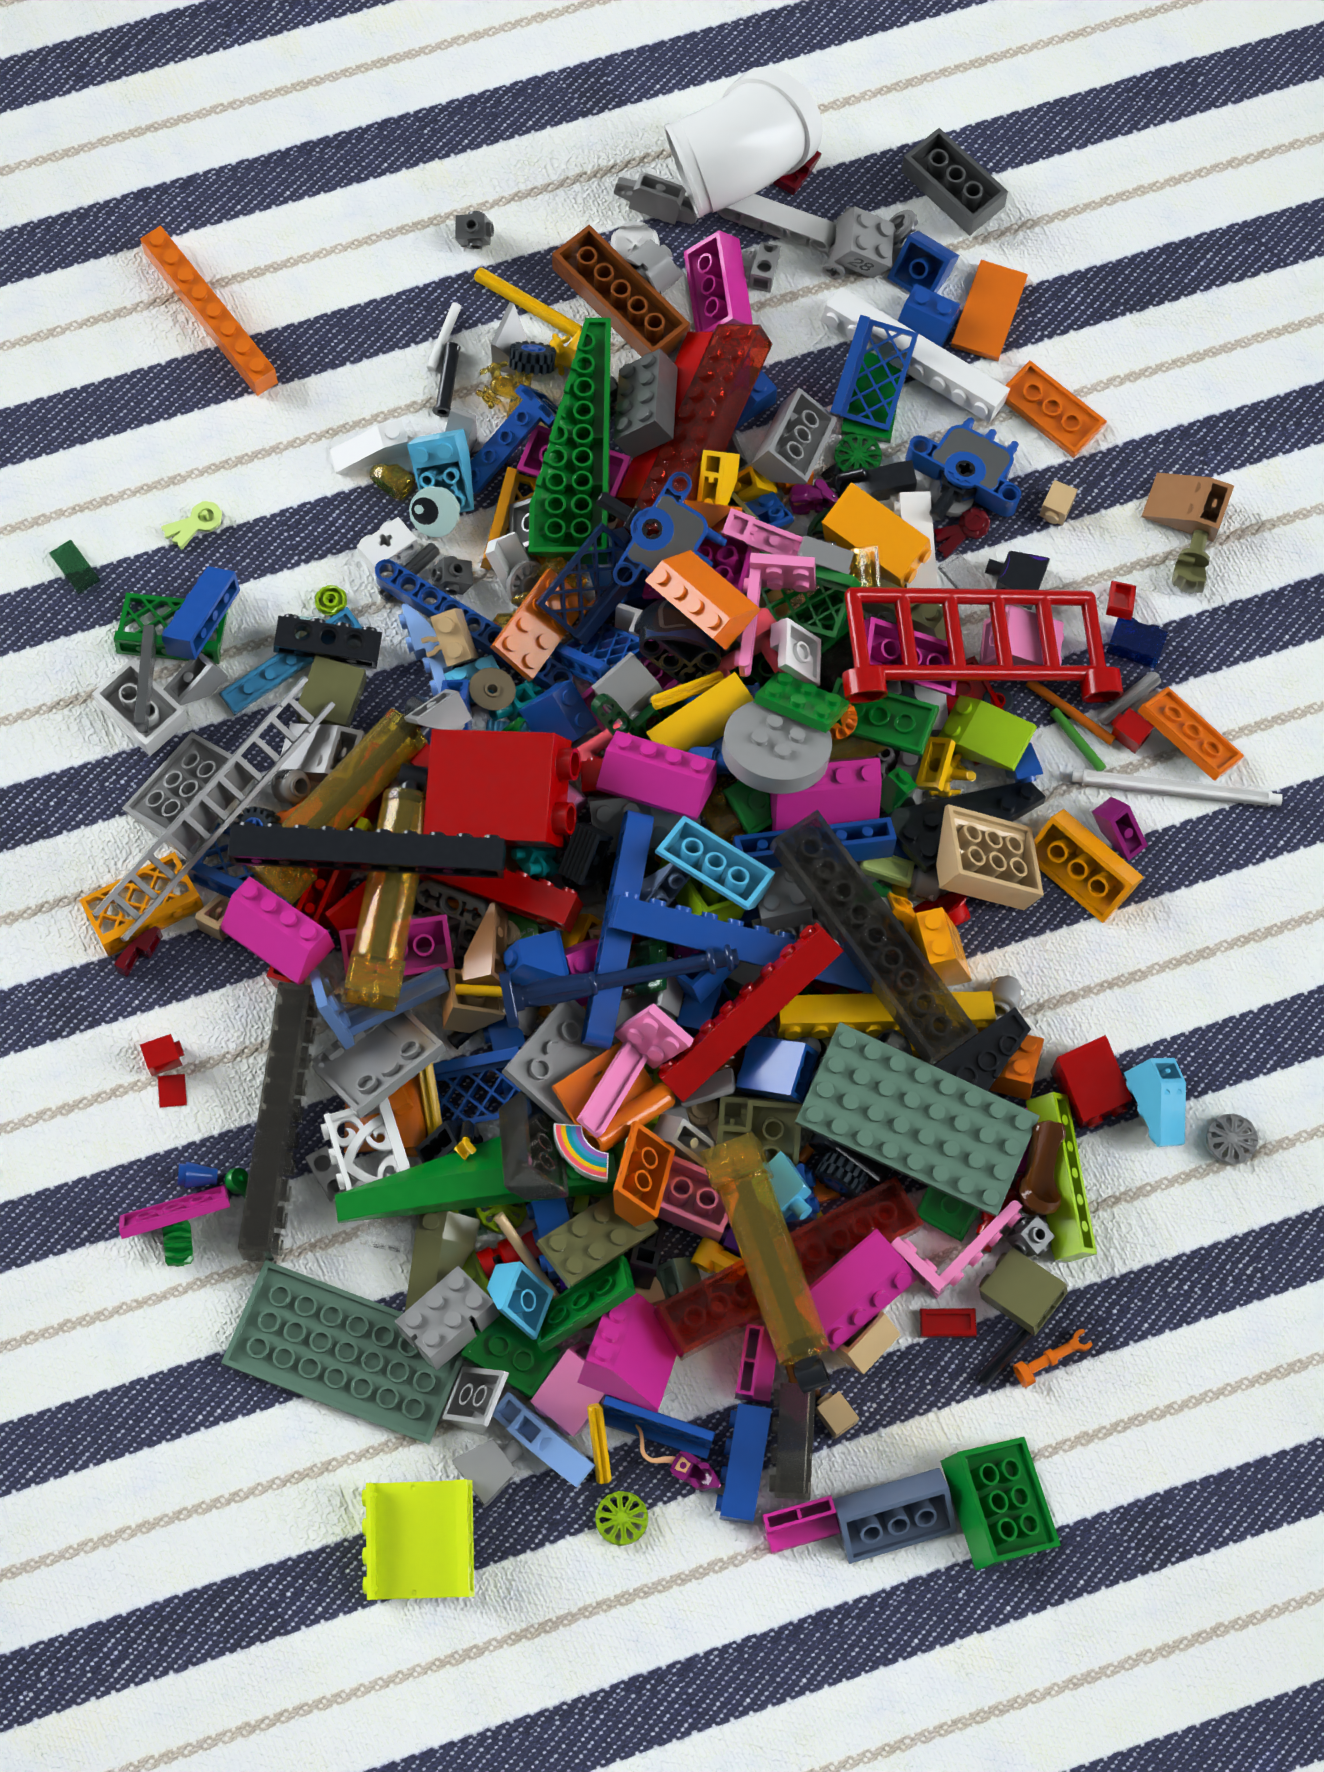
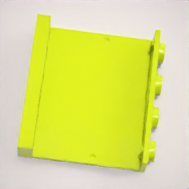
[362,1479,475,1600]

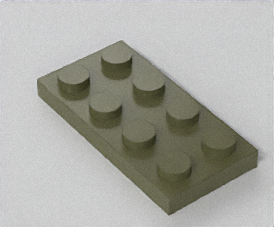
[536,1193,658,1289]

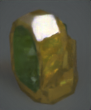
[370,464,415,500]

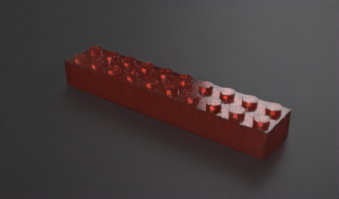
[624,324,773,537]
[653,1176,924,1361]

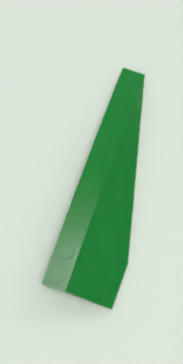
[528,318,611,565]
[335,1118,617,1223]

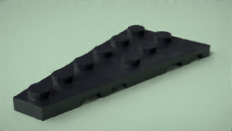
[879,782,1046,873]
[934,1007,1031,1091]

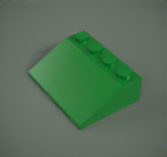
[940,1437,1061,1571]

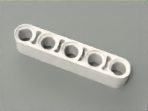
[717,194,836,253]

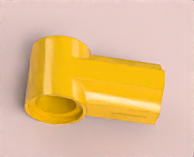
[690,1237,750,1286]

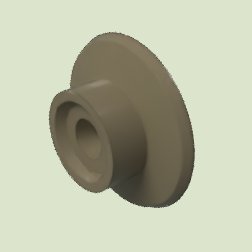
[469,667,516,710]

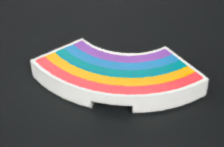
[553,1123,609,1183]

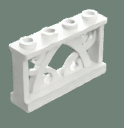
[320,1097,410,1222]

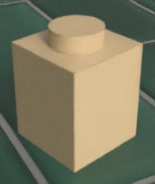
[1039,480,1078,526]
[815,1391,860,1439]

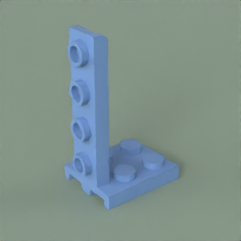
[309,967,450,1049]

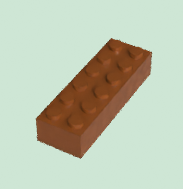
[552,225,690,357]

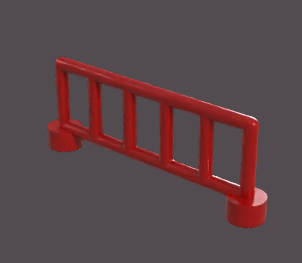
[842,587,1124,703]

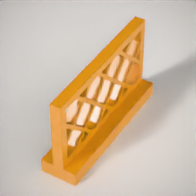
[480,467,547,573]
[79,852,204,957]

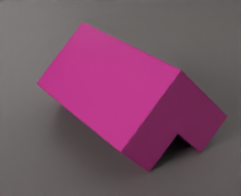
[735,1324,779,1404]
[761,1495,840,1554]

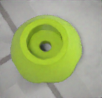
[315,585,347,616]

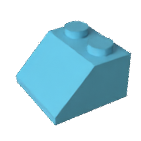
[487,1261,554,1340]

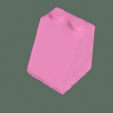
[979,605,1064,665]
[530,1340,610,1437]

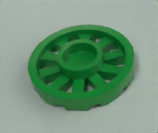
[834,433,882,472]

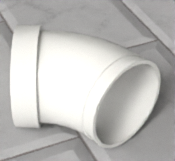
[664,67,823,218]

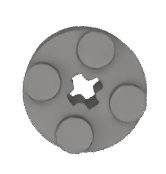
[625,239,683,294]

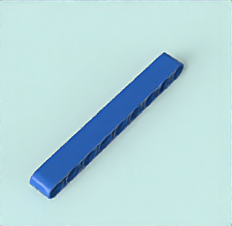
[375,559,573,690]
[581,810,654,1050]

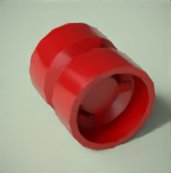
[475,1237,525,1281]

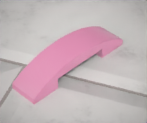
[722,508,803,556]

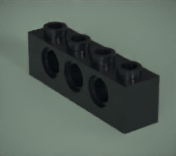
[273,614,382,669]

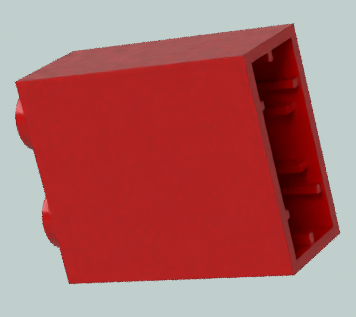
[423,729,580,848]

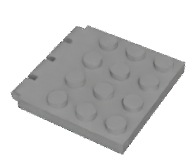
[502,1000,620,1125]
[311,1010,447,1118]

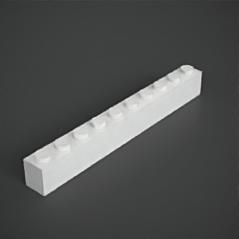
[894,491,948,737]

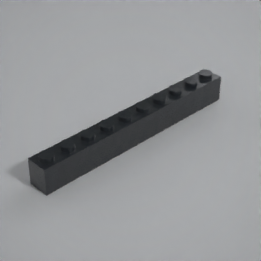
[228,822,506,879]

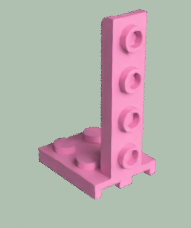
[734,553,816,677]
[576,1003,694,1138]
[891,1200,1023,1299]

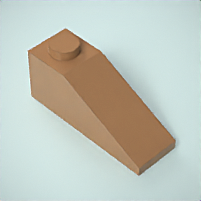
[461,902,508,986]

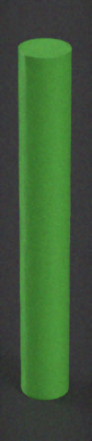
[1050,707,1107,772]

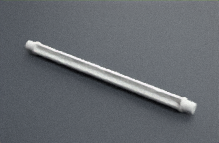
[1071,769,1282,807]

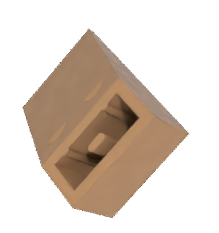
[1141,473,1235,542]

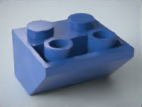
[745,492,794,530]

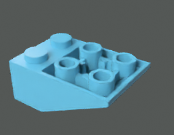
[407,428,474,513]
[1124,1058,1186,1147]

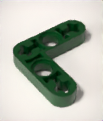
[591,693,684,740]

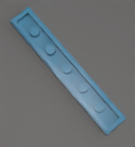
[219,607,362,716]

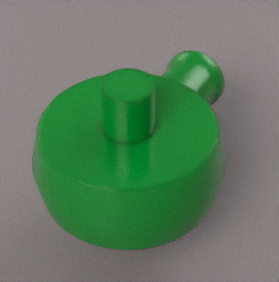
[225,1168,253,1201]

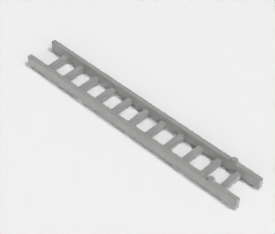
[92,676,335,942]

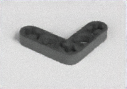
[416,880,489,970]

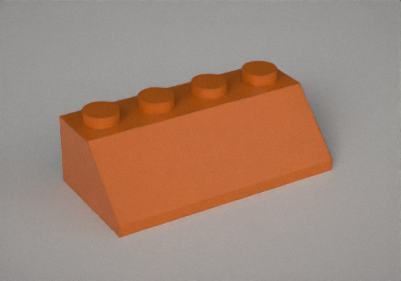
[645,550,761,650]

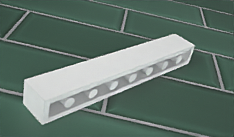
[821,287,1010,423]

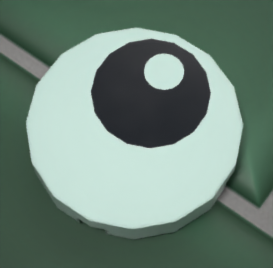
[409,486,460,537]

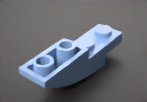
[398,603,453,696]
[493,1392,595,1488]

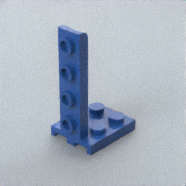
[470,384,558,494]

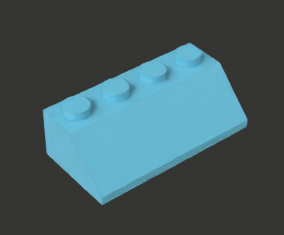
[655,816,775,910]

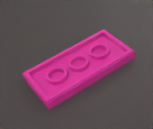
[119,1184,230,1239]

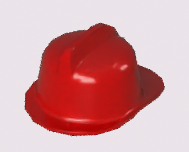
[913,891,970,927]

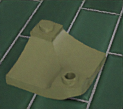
[714,1094,802,1182]

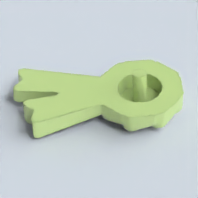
[161,501,222,550]

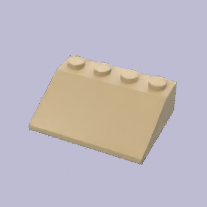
[936,804,1044,910]

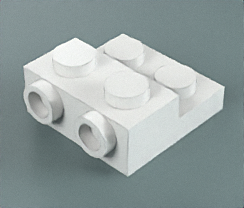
[770,618,821,687]

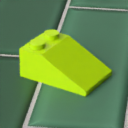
[938,695,1037,771]

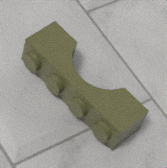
[858,571,946,640]

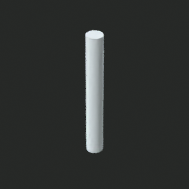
[426,302,461,371]

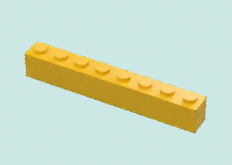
[775,991,996,1039]

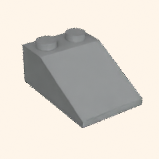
[442,1366,509,1434]

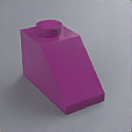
[1092,797,1148,861]

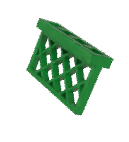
[759,551,862,640]
[114,593,229,664]

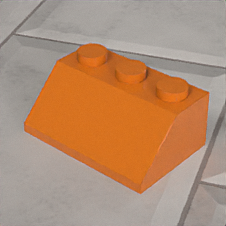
[613,1121,676,1227]

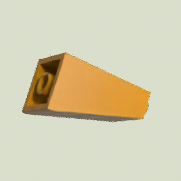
[822,482,932,588]
[906,907,972,993]

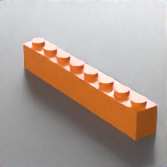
[140,226,278,396]

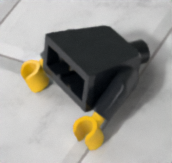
[415,1120,483,1164]

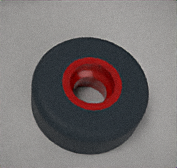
[982,686,1013,712]

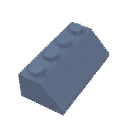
[832,1468,957,1564]

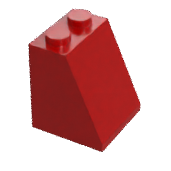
[1050,1035,1132,1128]

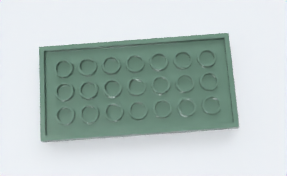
[794,1022,1040,1217]
[221,1260,465,1445]

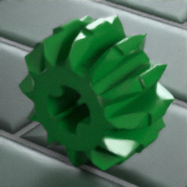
[162,1220,193,1267]

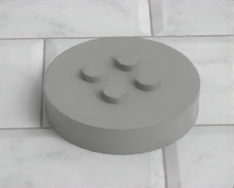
[722,701,832,794]

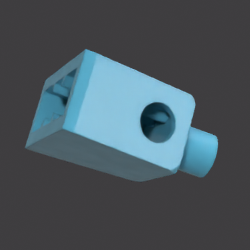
[751,1151,812,1220]

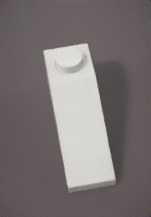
[330,419,409,474]

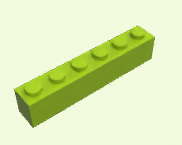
[1026,1092,1097,1262]

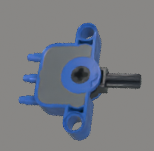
[905,417,1021,521]
[596,472,727,587]

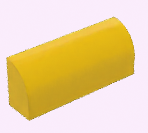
[646,672,754,752]

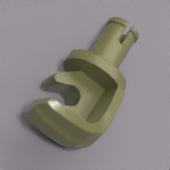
[1172,530,1210,594]

